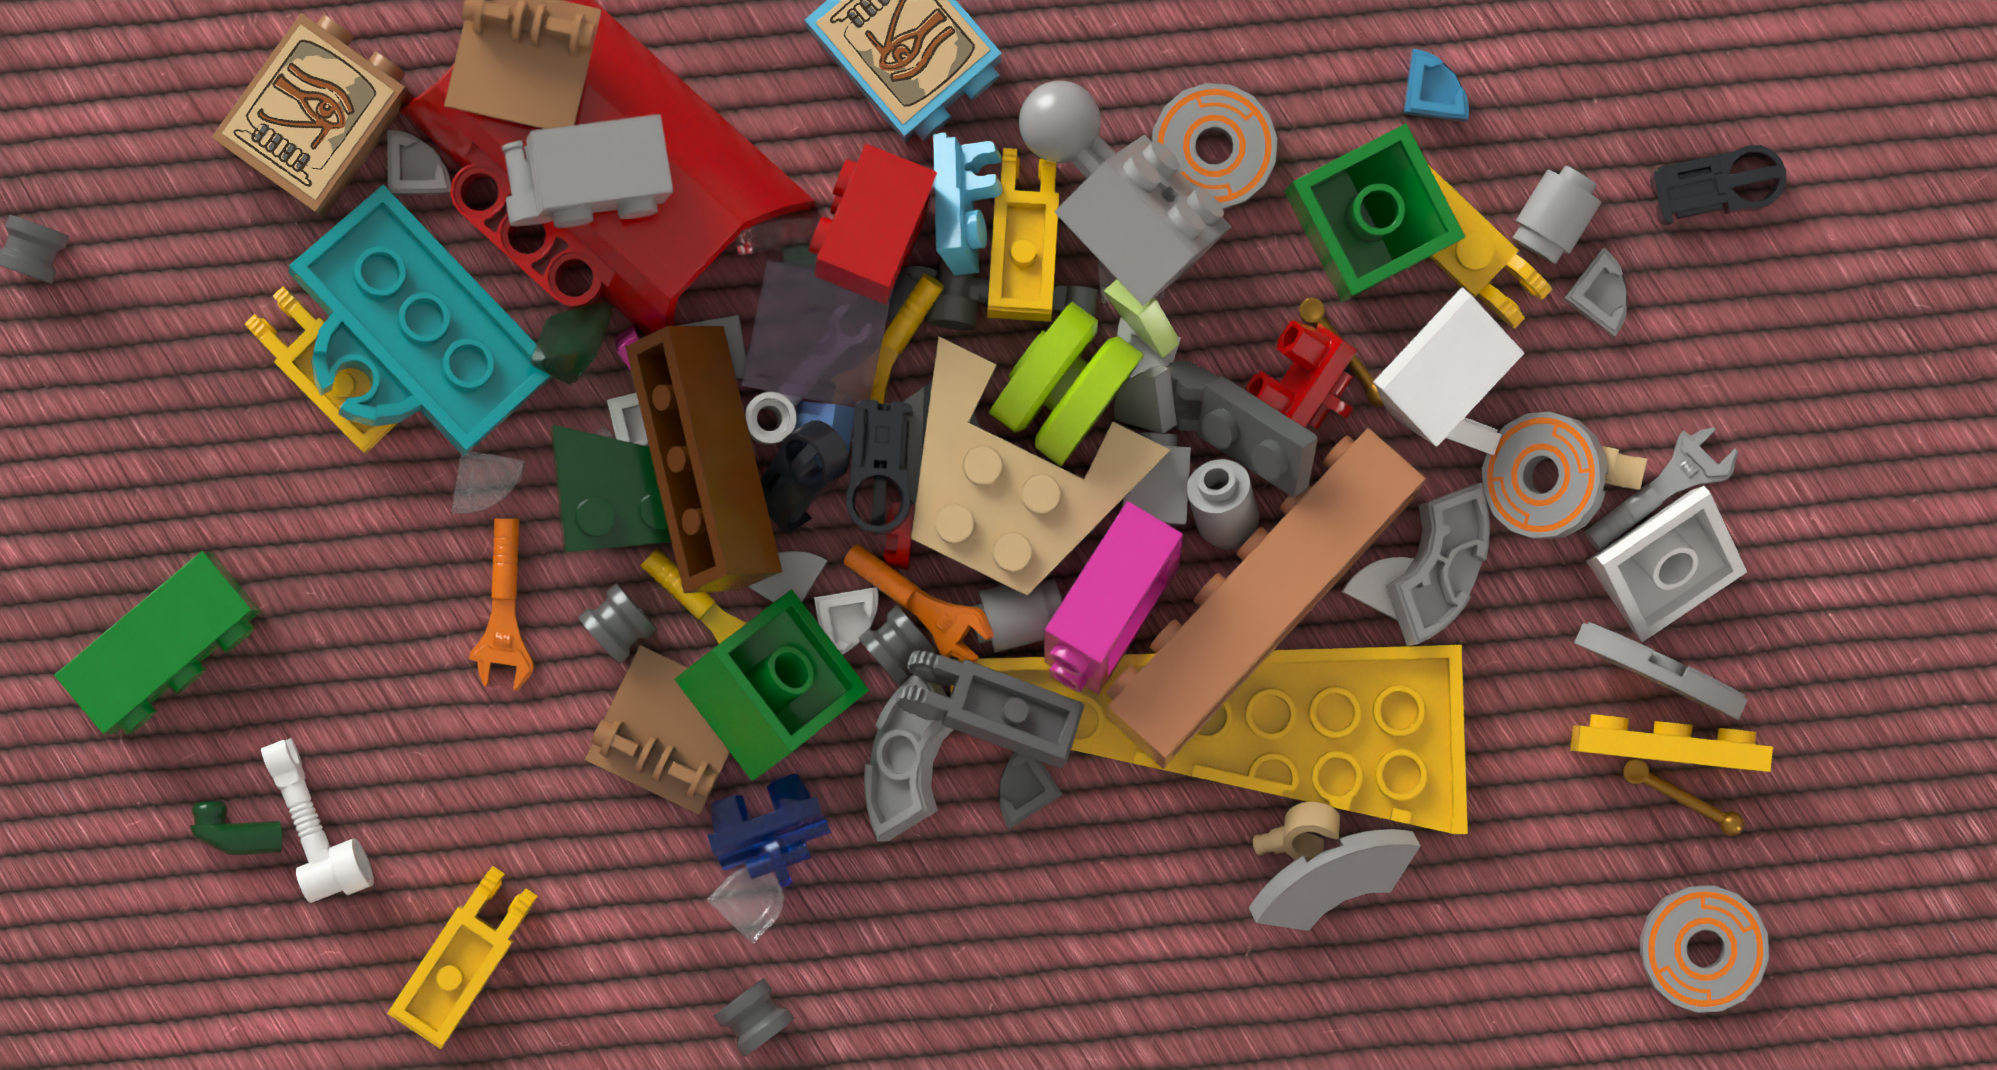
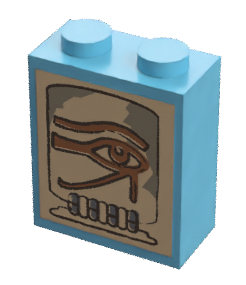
[804,0,1002,144]

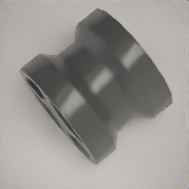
[0,215,69,284]
[578,583,658,664]
[858,605,938,686]
[713,978,795,1057]

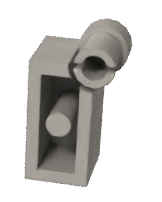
[502,115,673,228]

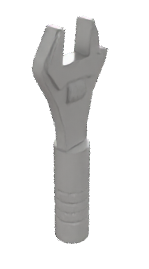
[1584,427,1738,552]

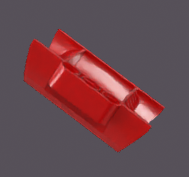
[399,0,815,336]

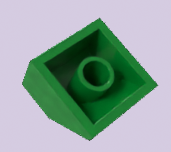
[1284,123,1465,303]
[674,589,869,781]

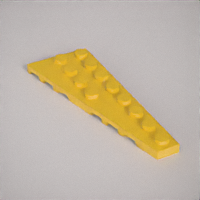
[950,645,1468,834]

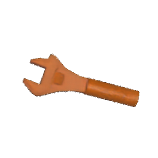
[469,518,535,691]
[844,544,994,662]

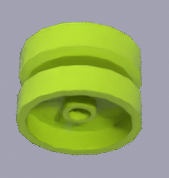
[989,301,1144,468]

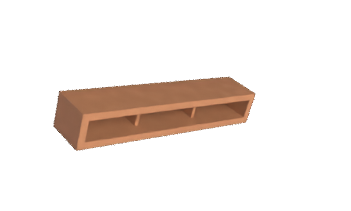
[1106,428,1426,769]

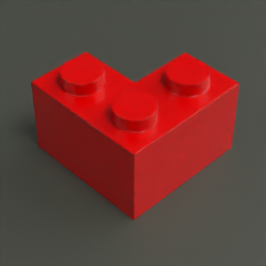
[808,143,938,305]

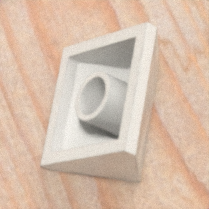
[1374,287,1524,447]
[1586,486,1747,642]

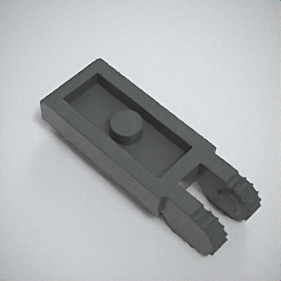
[1166,359,1317,498]
[895,650,1085,769]

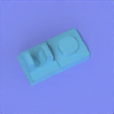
[933,132,1002,276]

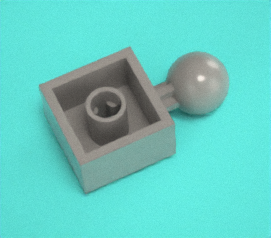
[1019,80,1232,306]

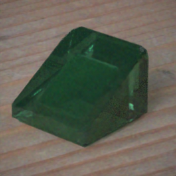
[531,302,613,385]

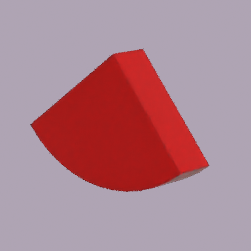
[884,502,916,570]

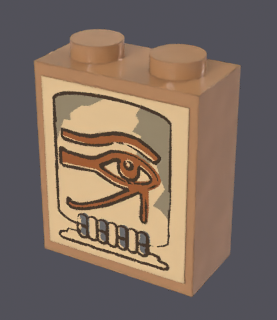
[211,13,413,218]

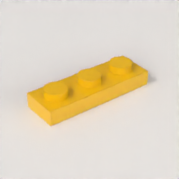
[1570,714,1773,772]

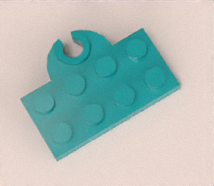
[288,184,559,456]

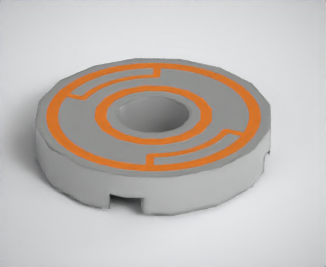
[1152,83,1278,210]
[1482,411,1608,539]
[1639,885,1769,1013]

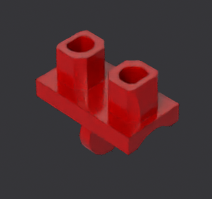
[1244,320,1357,429]

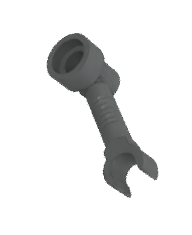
[925,259,1098,330]

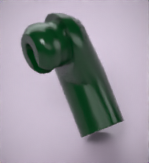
[190,801,282,855]

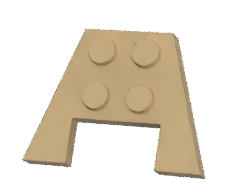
[911,337,1170,596]

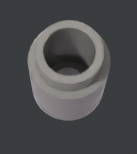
[1512,165,1602,265]
[1187,459,1259,550]
[971,578,1062,653]

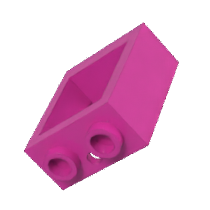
[1045,501,1183,694]

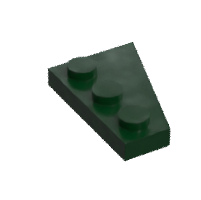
[550,425,672,553]

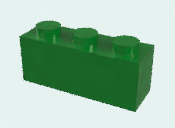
[54,551,261,736]

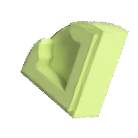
[1104,279,1179,358]

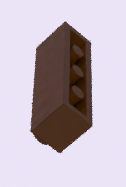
[625,326,783,593]

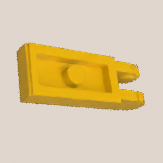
[987,148,1059,322]
[1428,165,1552,328]
[245,286,397,454]
[387,866,538,1049]

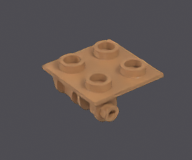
[444,0,602,129]
[585,645,730,815]

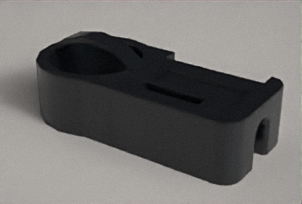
[1650,145,1786,226]
[846,400,913,535]
[760,420,849,533]

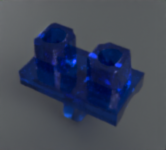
[707,774,832,888]

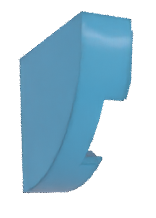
[1404,49,1469,122]

